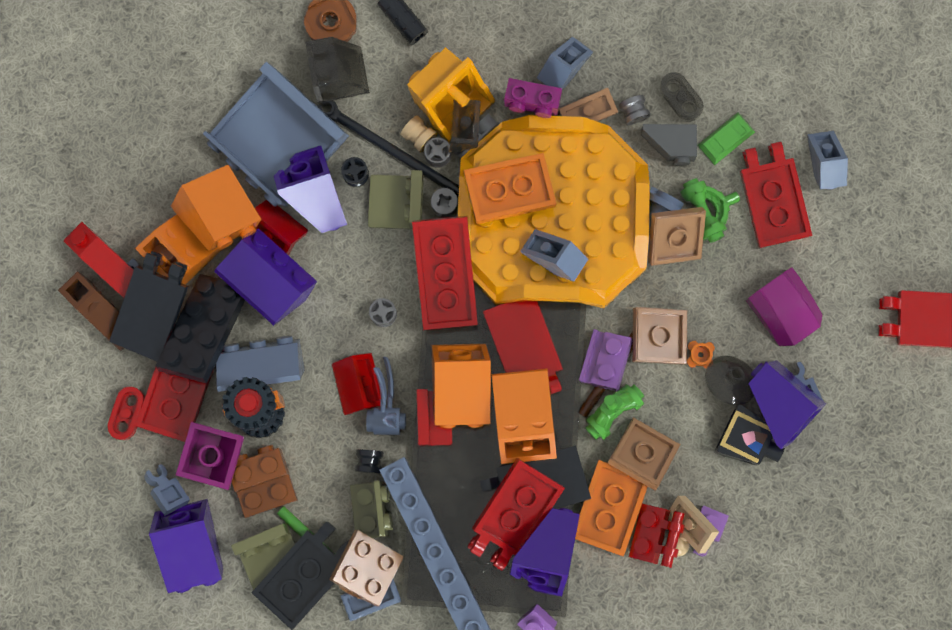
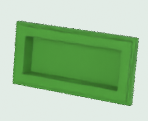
[697,112,755,165]

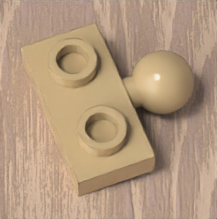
[668,496,719,556]

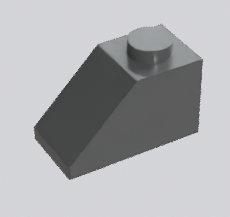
[641,124,697,166]

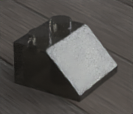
[305,37,370,103]

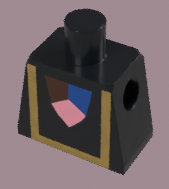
[714,404,785,465]

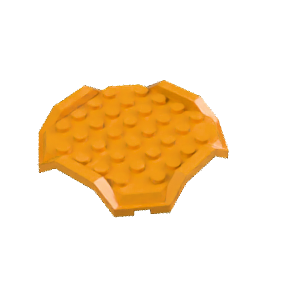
[458,115,650,308]

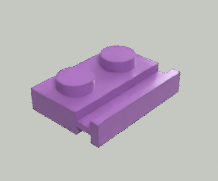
[579,329,633,391]

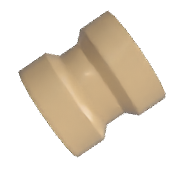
[400,115,438,153]

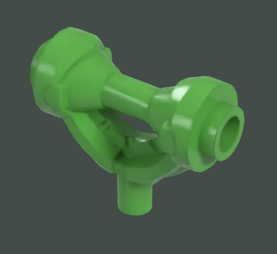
[680,178,740,243]
[585,384,645,440]

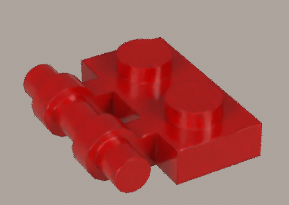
[629,503,685,568]

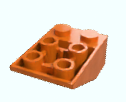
[135,214,223,285]
[492,369,557,464]

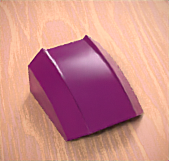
[745,267,823,346]

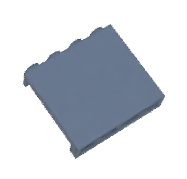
[203,62,349,207]

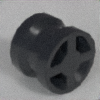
[341,157,369,187]
[355,449,384,474]

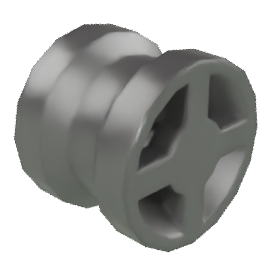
[619,95,651,125]
[424,137,451,168]
[431,188,458,218]
[369,298,397,327]

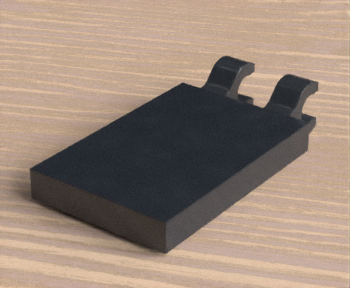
[109,251,189,362]
[480,446,591,509]
[252,521,349,630]

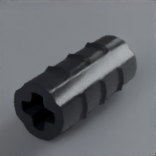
[377,0,428,45]

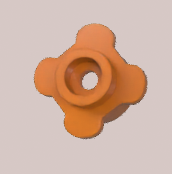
[687,341,715,369]

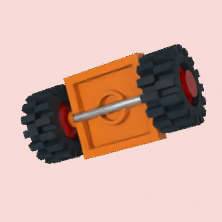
[222,377,285,438]

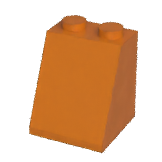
[171,165,261,251]
[432,344,491,428]

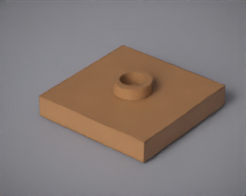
[648,207,706,266]
[632,307,687,365]
[608,417,681,491]

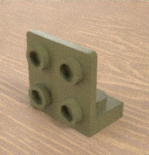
[368,170,424,230]
[350,480,393,538]
[231,523,295,590]

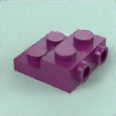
[504,78,562,118]

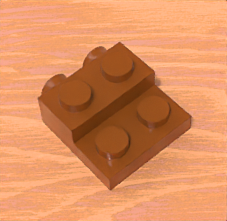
[232,445,298,518]

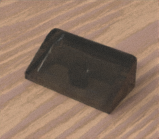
[449,99,481,152]

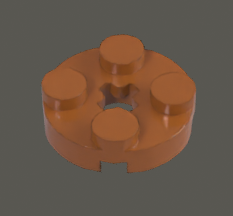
[304,0,357,48]

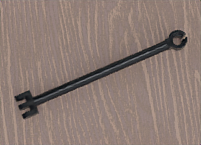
[317,99,459,197]

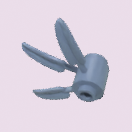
[366,357,406,435]

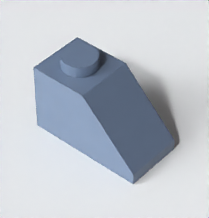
[537,36,593,90]
[807,131,848,189]
[520,229,588,282]

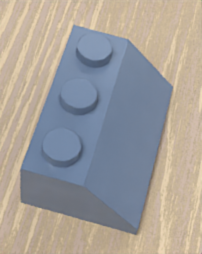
[216,336,305,392]

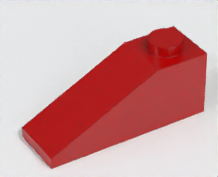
[63,221,134,298]

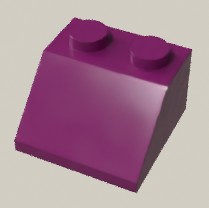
[176,422,244,490]

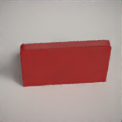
[255,199,308,255]
[332,353,381,415]
[417,389,453,446]

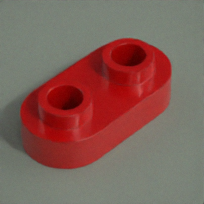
[107,387,145,440]

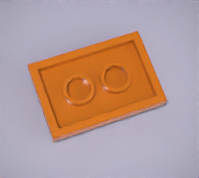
[464,153,557,224]
[575,460,648,557]

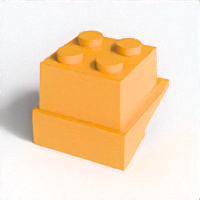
[407,47,496,145]

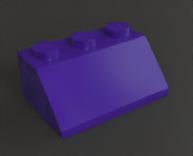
[214,228,317,326]

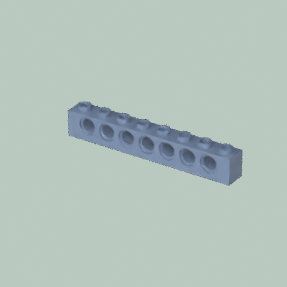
[380,457,491,630]

